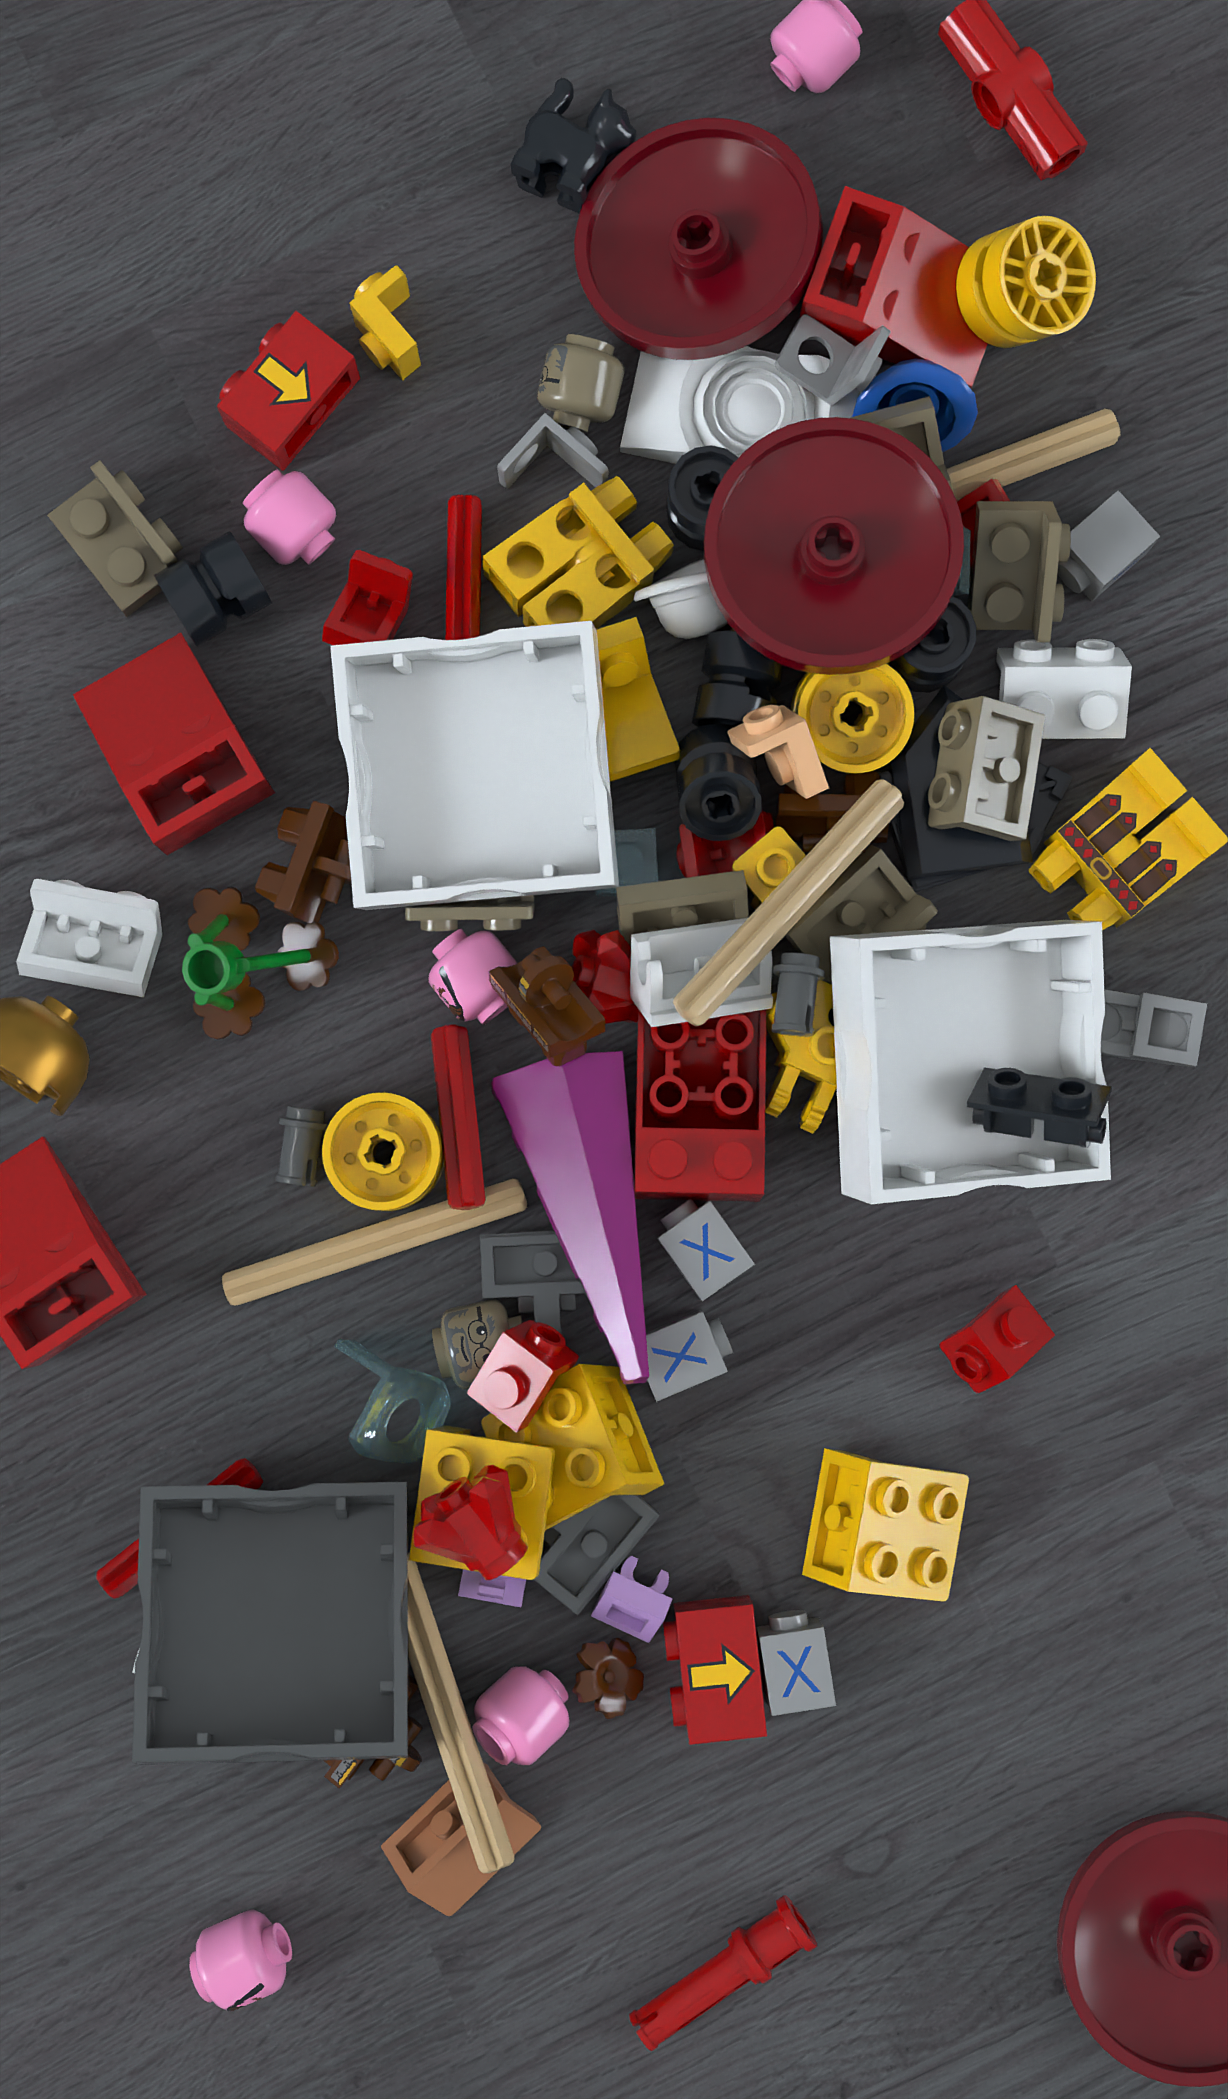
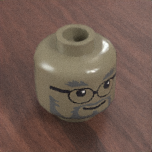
[537,334,624,433]
[432,1299,523,1390]

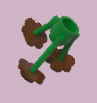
[182,887,339,1040]

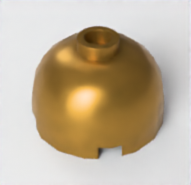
[0,995,90,1116]

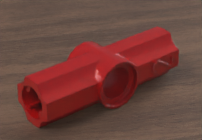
[938,0,1088,181]

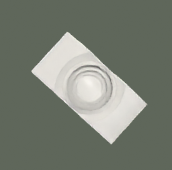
[620,346,876,464]

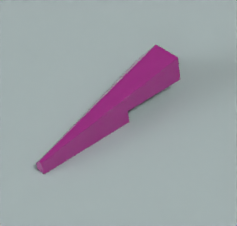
[491,1051,649,1384]

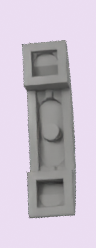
[1101,989,1207,1067]

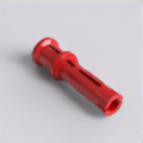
[629,1895,818,2051]

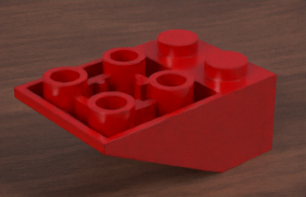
[800,186,988,389]
[73,632,275,855]
[634,1009,766,1202]
[0,1136,147,1369]

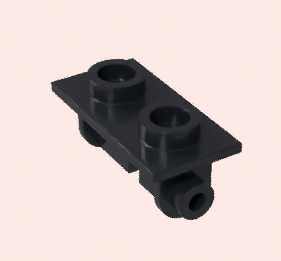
[967,1067,1112,1148]

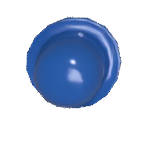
[852,359,978,453]

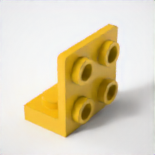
[596,617,680,782]
[481,1364,664,1530]
[409,1426,555,1580]
[802,1448,969,1601]

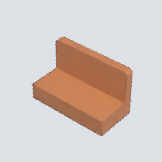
[381,1762,541,1916]

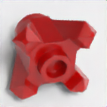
[572,929,638,1024]
[413,1465,528,1580]

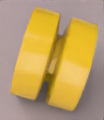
[956,216,1096,348]
[791,664,914,773]
[322,1093,444,1211]

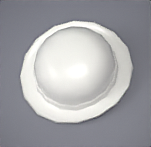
[634,559,728,639]

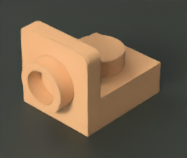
[728,705,829,799]

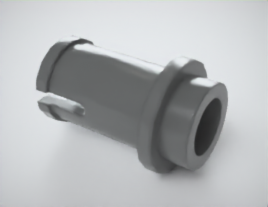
[771,953,825,1037]
[275,1106,329,1187]

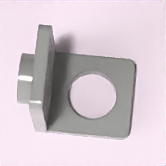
[775,315,891,406]
[497,413,609,489]

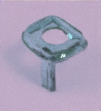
[334,1339,451,1463]

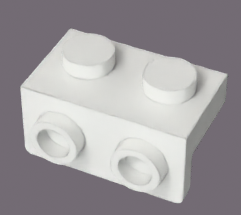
[996,639,1132,739]
[16,879,163,997]

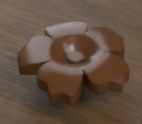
[572,1638,644,1719]

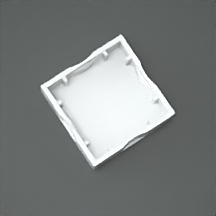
[331,621,619,910]
[830,920,1111,1204]

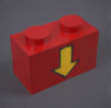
[217,311,360,471]
[663,1595,767,1745]

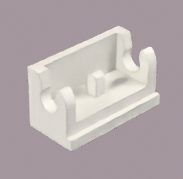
[630,918,773,1027]

